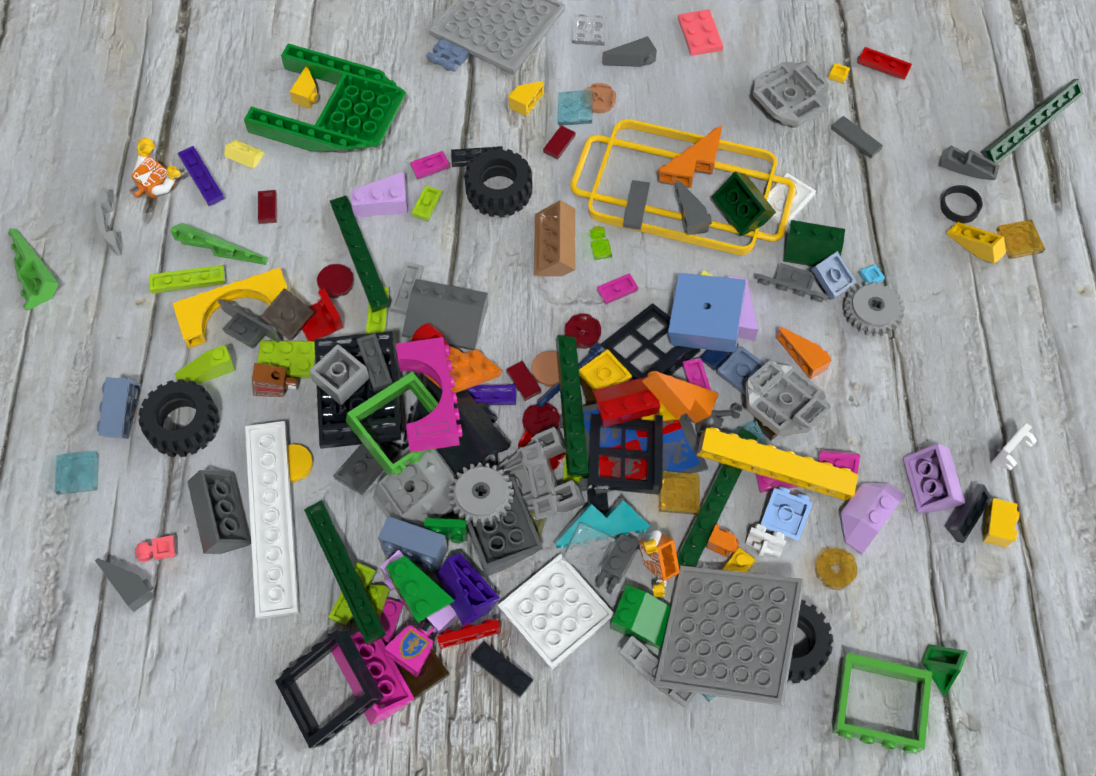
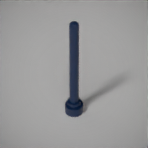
[537,343,605,407]

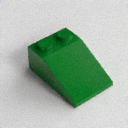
[610,585,671,650]

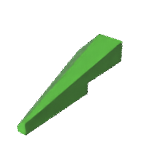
[170,223,268,265]
[8,228,59,310]

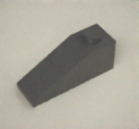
[602,36,657,67]
[675,181,712,235]
[95,558,155,612]

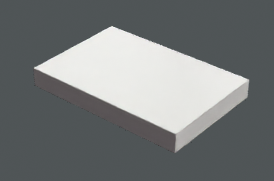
[767,173,816,227]

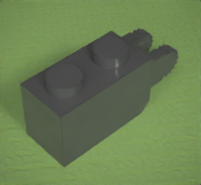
[595,534,639,594]

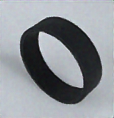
[940,185,983,223]

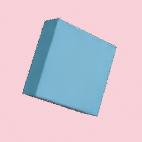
[859,264,885,284]

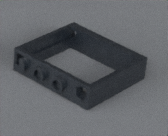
[275,630,384,748]

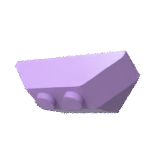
[840,483,905,555]

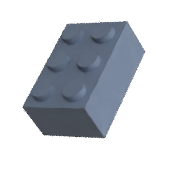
[378,516,448,571]

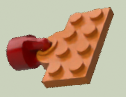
[411,323,502,393]

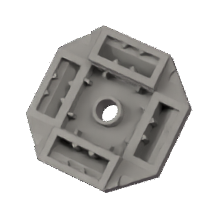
[753,61,829,127]
[745,360,831,436]
[373,446,457,529]

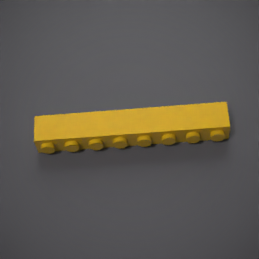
[696,428,858,501]

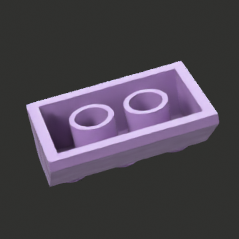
[903,444,965,513]

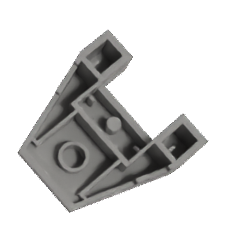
[497,427,585,512]

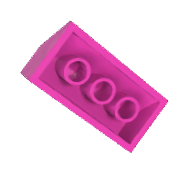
[332,632,414,726]

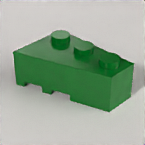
[385,556,455,625]

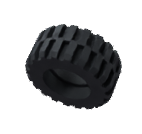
[464,148,532,217]
[138,379,220,457]
[787,599,833,684]

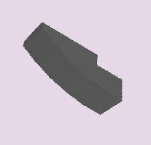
[940,145,999,180]

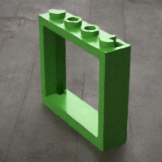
[346,372,438,477]
[833,653,932,754]

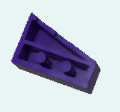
[436,553,500,626]

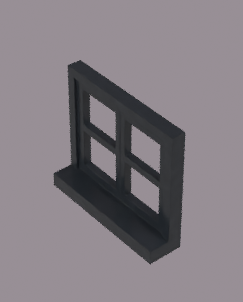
[600,303,700,380]
[587,414,663,495]

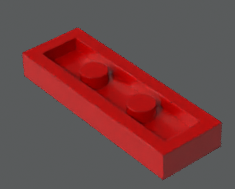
[858,47,912,80]
[437,619,501,649]

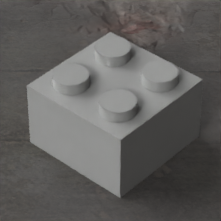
[309,344,369,405]

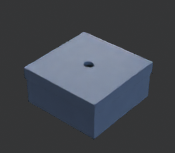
[668,273,746,353]

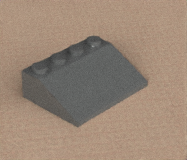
[402,279,488,350]
[463,476,543,577]

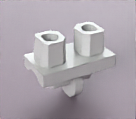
[745,524,786,558]

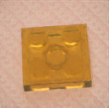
[996,219,1045,259]
[659,471,700,515]

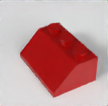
[592,376,661,428]

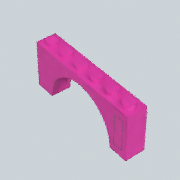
[396,337,462,452]

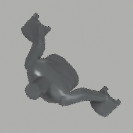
[686,404,743,437]

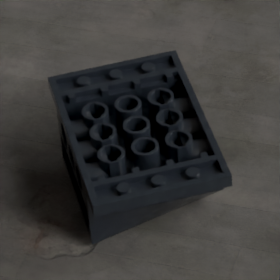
[314,331,402,449]

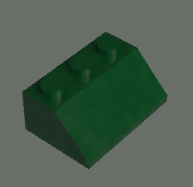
[711,171,776,236]
[783,220,845,267]

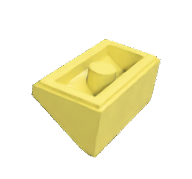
[224,140,265,168]

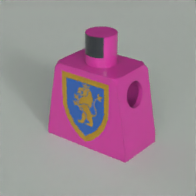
[384,622,434,677]

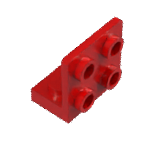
[301,288,343,342]

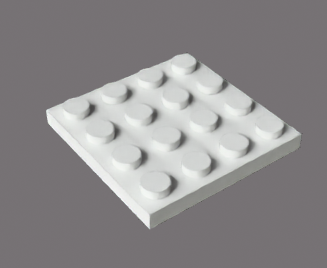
[498,554,614,670]

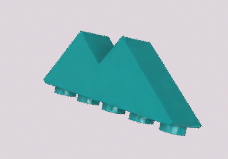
[553,498,651,548]

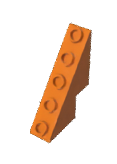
[657,126,722,188]
[642,371,719,424]

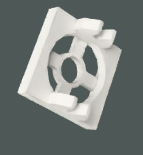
[991,423,1037,470]

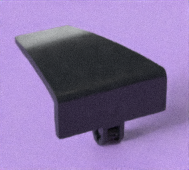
[417,381,510,480]

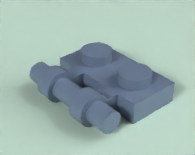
[426,38,470,72]

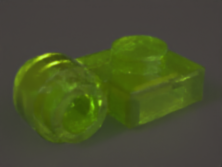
[589,226,612,260]

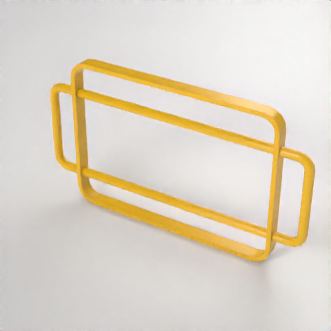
[570,119,796,255]

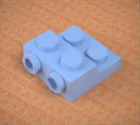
[761,486,813,541]

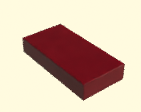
[543,125,576,160]
[258,190,277,224]
[506,361,541,401]

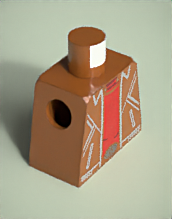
[252,363,297,397]

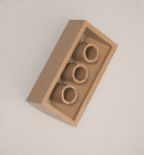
[534,200,575,276]

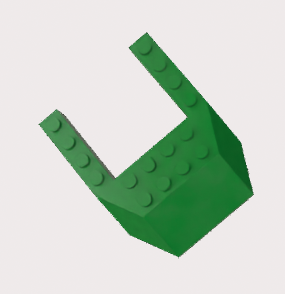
[244,43,406,151]

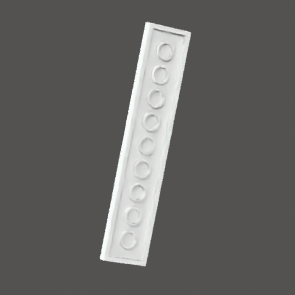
[245,421,299,620]

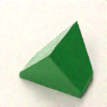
[921,644,968,697]

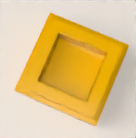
[828,63,850,84]

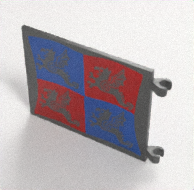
[559,404,708,494]

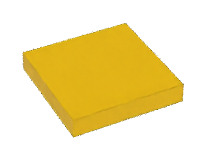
[579,349,632,390]

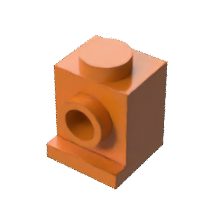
[706,524,740,558]

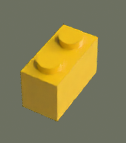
[983,498,1019,547]

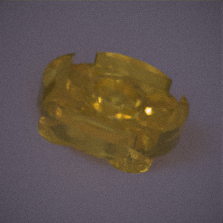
[815,548,857,590]

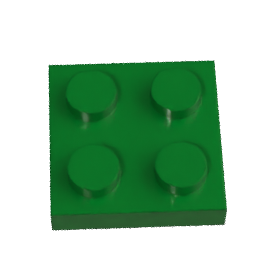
[424,518,468,543]

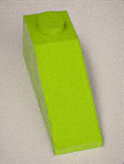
[174,345,236,385]

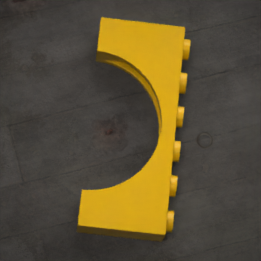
[172,268,289,349]

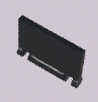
[401,398,421,450]

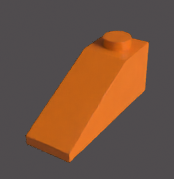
[776,327,832,379]

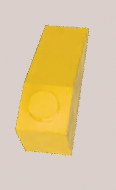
[947,222,1006,264]

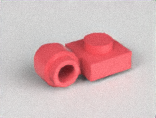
[135,535,176,562]

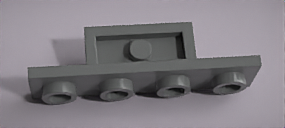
[756,263,829,302]
[218,299,280,348]

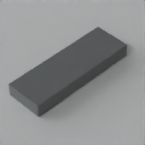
[831,116,883,159]
[623,180,650,230]
[357,333,393,392]

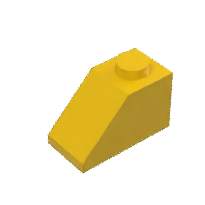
[290,67,319,109]
[508,81,544,116]

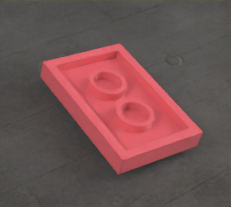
[678,9,723,56]

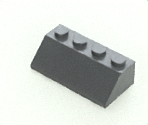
[187,470,251,554]

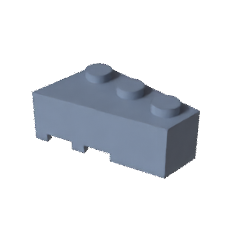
[97,377,142,439]

